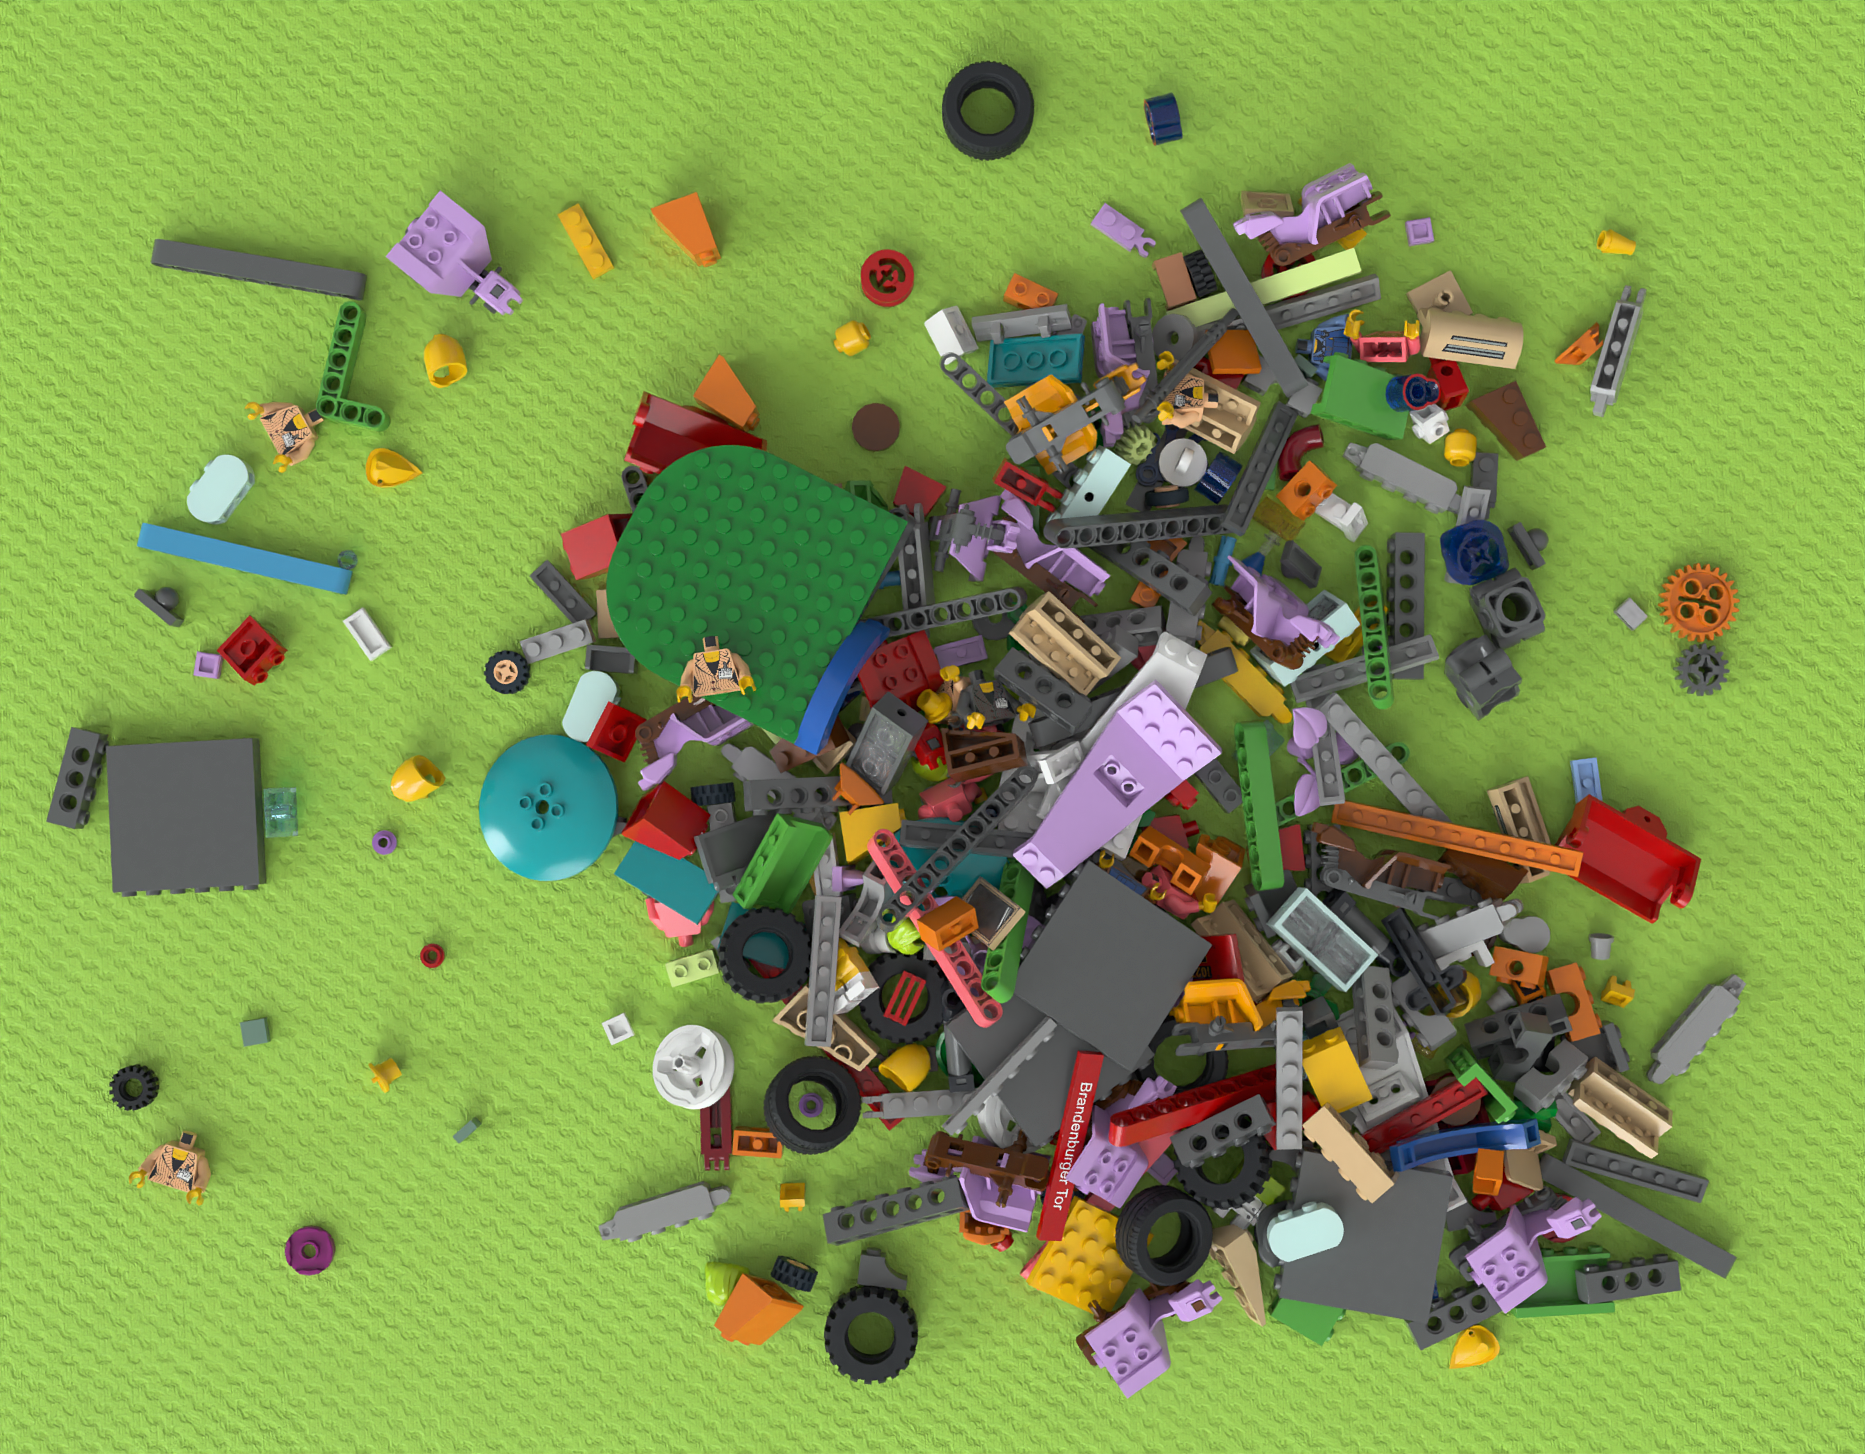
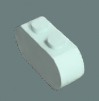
[187,455,255,524]
[562,671,621,742]
[1267,1201,1344,1262]

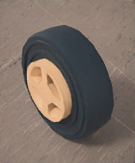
[1145,485,1189,508]

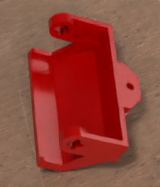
[624,391,767,474]
[1555,794,1701,924]

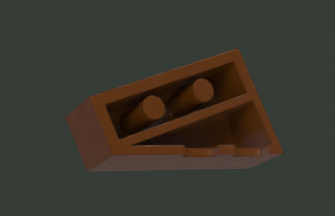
[1465,381,1546,461]
[770,714,850,773]
[941,728,1028,782]
[1437,848,1528,901]

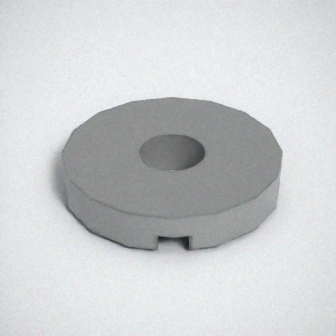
[1152,314,1198,361]

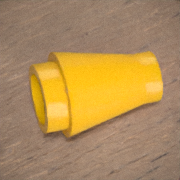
[1597,229,1636,255]

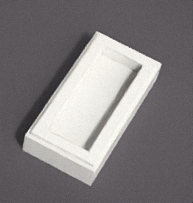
[343,607,392,661]

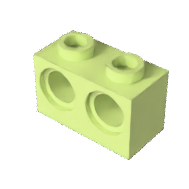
[665,948,721,987]

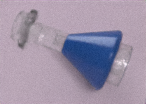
[1236,531,1281,576]

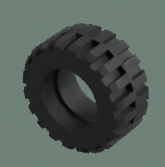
[717,906,812,1004]
[858,951,951,1044]
[1173,1118,1272,1210]
[824,1285,918,1385]

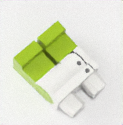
[1212,1158,1285,1229]

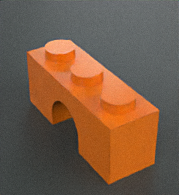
[1129,826,1212,895]
[1545,962,1602,1042]

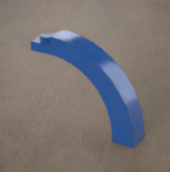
[795,619,890,755]
[1389,1119,1541,1172]

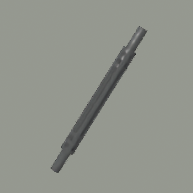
[1132,308,1239,423]

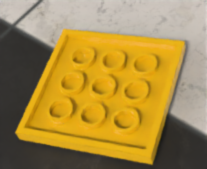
[1026,1196,1154,1314]

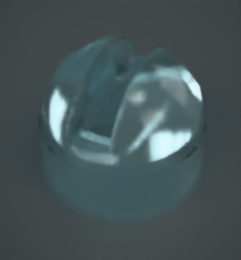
[337,550,358,570]

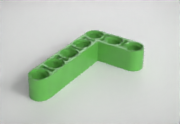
[316,301,391,432]

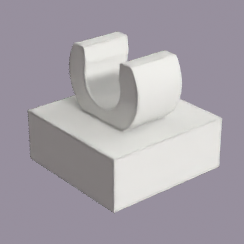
[602,1012,635,1045]

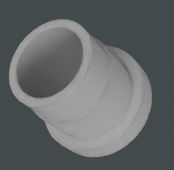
[1589,933,1614,960]
[1486,985,1517,1013]

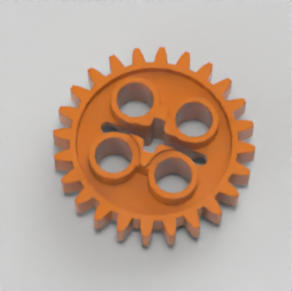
[1658,563,1740,642]

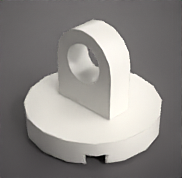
[1158,438,1207,487]

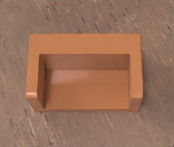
[1152,252,1196,311]

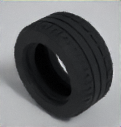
[942,61,1034,161]
[1135,1014,1229,1095]
[763,1055,862,1155]
[1115,1185,1213,1286]

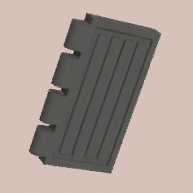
[694,810,777,891]

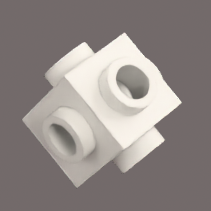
[1409,399,1450,444]
[1271,939,1305,974]

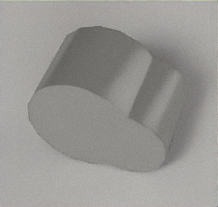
[1498,916,1550,953]

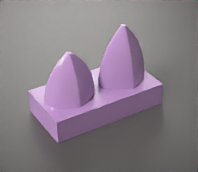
[832,865,864,892]

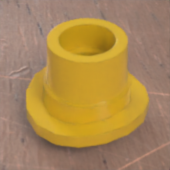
[917,689,952,724]
[368,1058,402,1093]

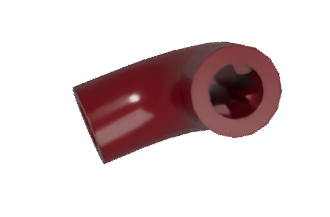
[1277,424,1325,482]

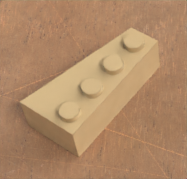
[772,982,880,1071]
[1302,1102,1400,1203]

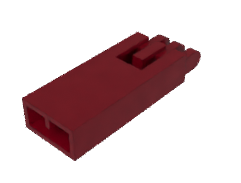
[699,1079,733,1171]

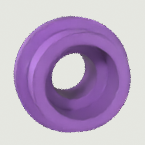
[372,830,397,855]
[799,1093,824,1117]

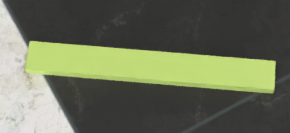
[1166,248,1362,336]

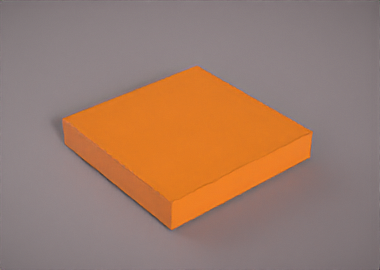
[1205,330,1262,374]

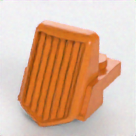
[959,1210,1009,1245]

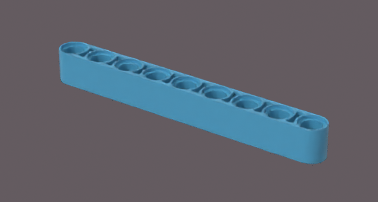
[137,523,353,595]

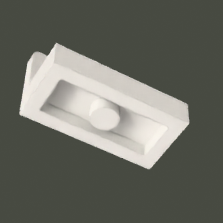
[924,306,979,365]

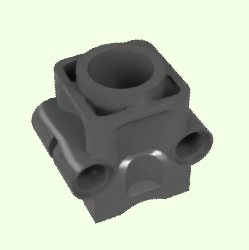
[1468,568,1545,650]
[1444,635,1522,721]

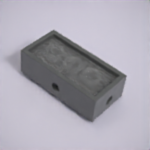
[846,691,929,797]

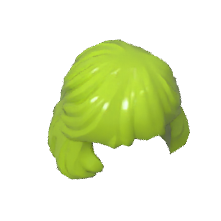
[887,915,925,955]
[705,1261,750,1306]

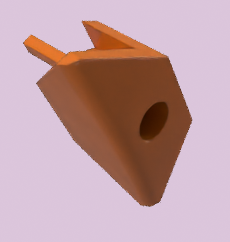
[1554,322,1603,365]
[832,762,884,815]

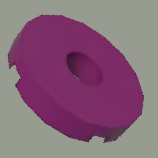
[285,1225,335,1276]

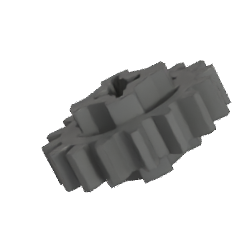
[1673,643,1730,696]

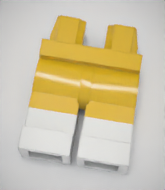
[833,938,879,1015]

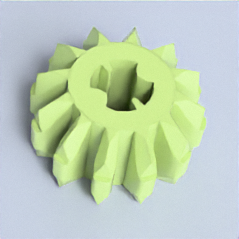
[1115,424,1156,465]

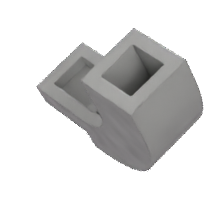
[839,860,897,947]

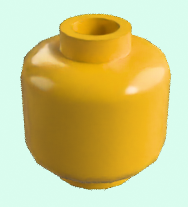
[834,320,871,356]
[1444,428,1477,467]

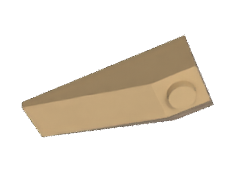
[1209,1224,1266,1327]

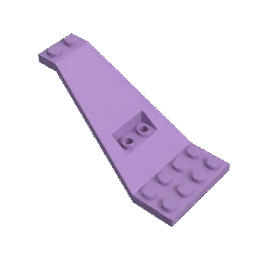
[1013,680,1222,889]

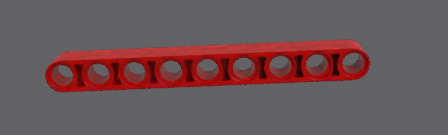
[1108,1064,1276,1147]

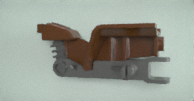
[1311,822,1451,921]

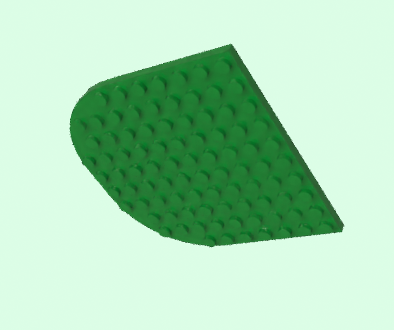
[606,445,908,745]

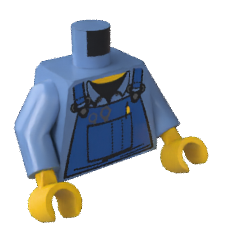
[1295,309,1365,381]

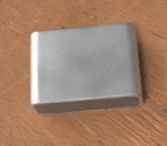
[1613,598,1648,631]

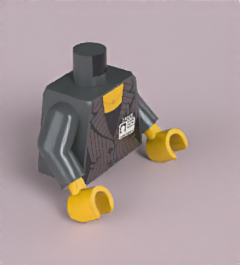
[956,669,1036,730]

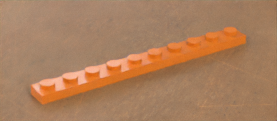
[1331,800,1583,877]

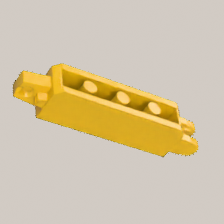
[1196,621,1293,724]

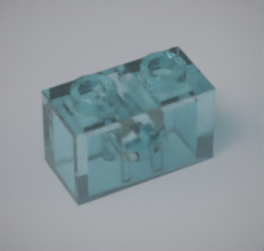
[263,787,298,838]

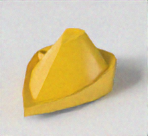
[366,448,423,488]
[1449,1324,1500,1369]

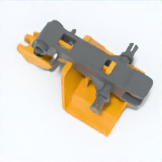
[1004,362,1146,475]
[1169,978,1311,1056]

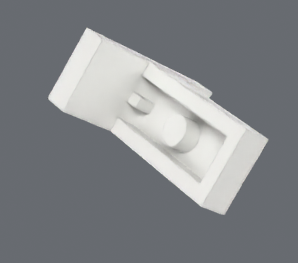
[1314,493,1368,543]
[1025,741,1084,784]
[1435,940,1495,971]

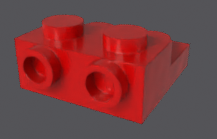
[217,615,288,686]
[586,701,647,763]
[1164,779,1199,810]

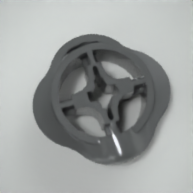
[1254,1199,1292,1268]

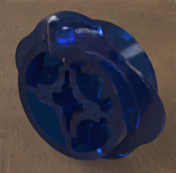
[1440,520,1509,585]

